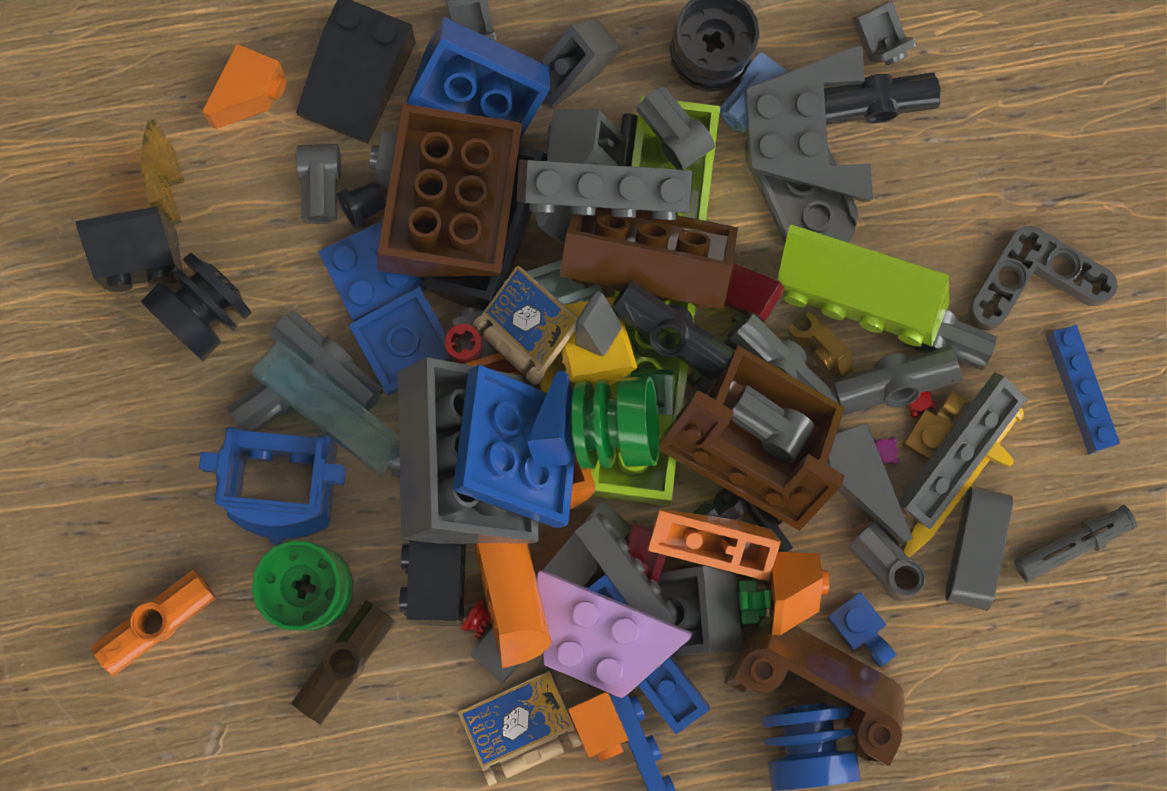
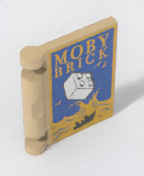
[473,265,578,385]
[458,671,582,787]

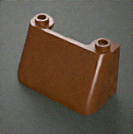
[724,617,905,766]

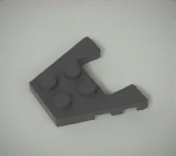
[744,45,873,202]

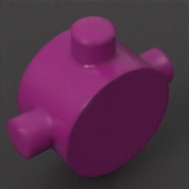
[873,437,900,466]

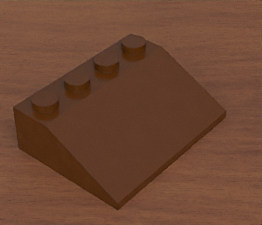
[377,104,522,277]

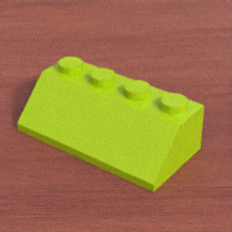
[777,224,949,346]

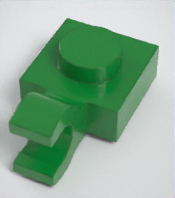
[737,581,772,626]

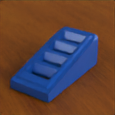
[527,371,573,467]

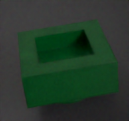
[631,368,675,415]

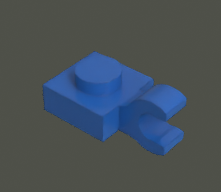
[827,592,897,667]

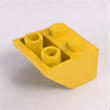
[535,297,637,393]

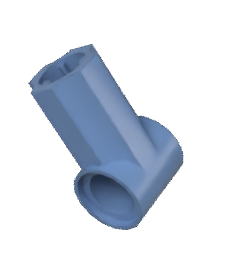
[719,52,789,134]

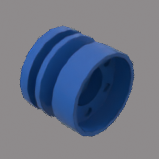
[761,703,861,791]

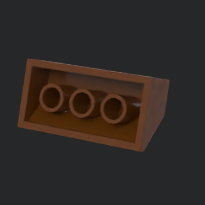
[559,207,738,310]

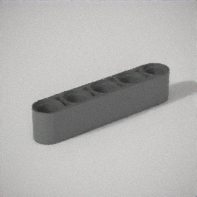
[471,502,632,683]

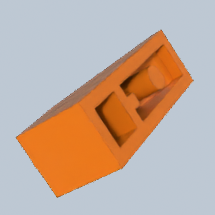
[647,509,781,581]

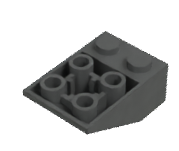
[536,109,627,247]

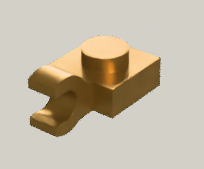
[789,312,854,378]
[903,391,966,461]

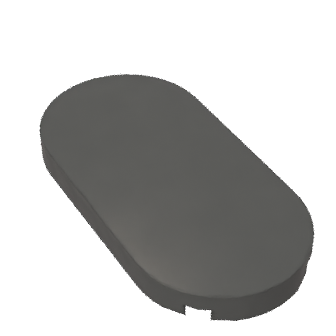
[745,140,858,243]

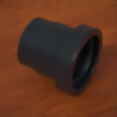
[337,181,386,228]

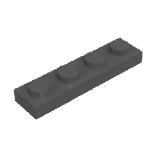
[898,372,1027,529]

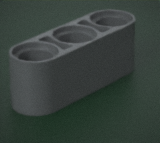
[945,486,1013,611]

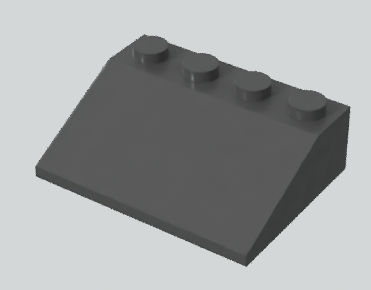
[398,357,539,544]

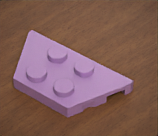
[537,570,692,699]

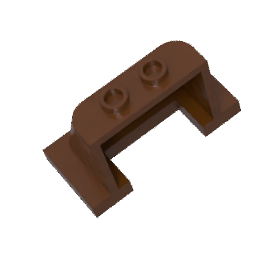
[659,345,845,531]

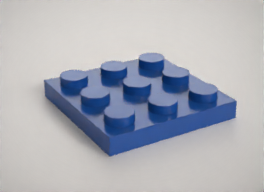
[453,365,575,528]

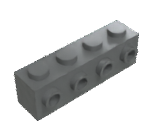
[517,160,692,220]

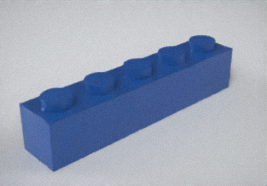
[1046,325,1120,455]

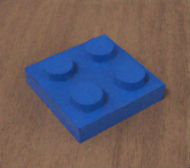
[318,221,426,322]
[348,287,456,397]

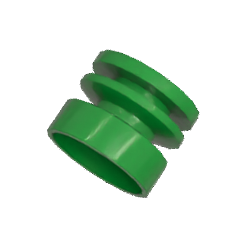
[570,376,660,470]
[252,541,354,631]

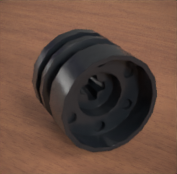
[669,0,760,92]
[140,252,252,361]

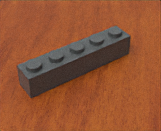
[575,513,678,624]

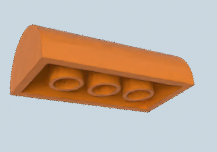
[473,543,552,668]

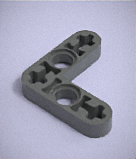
[968,226,1118,330]

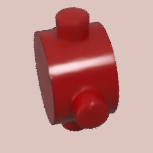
[906,391,936,418]

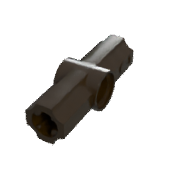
[291,600,396,725]

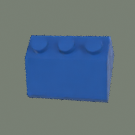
[407,17,550,140]

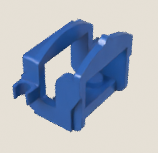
[199,427,346,545]

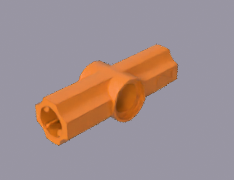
[91,569,217,676]

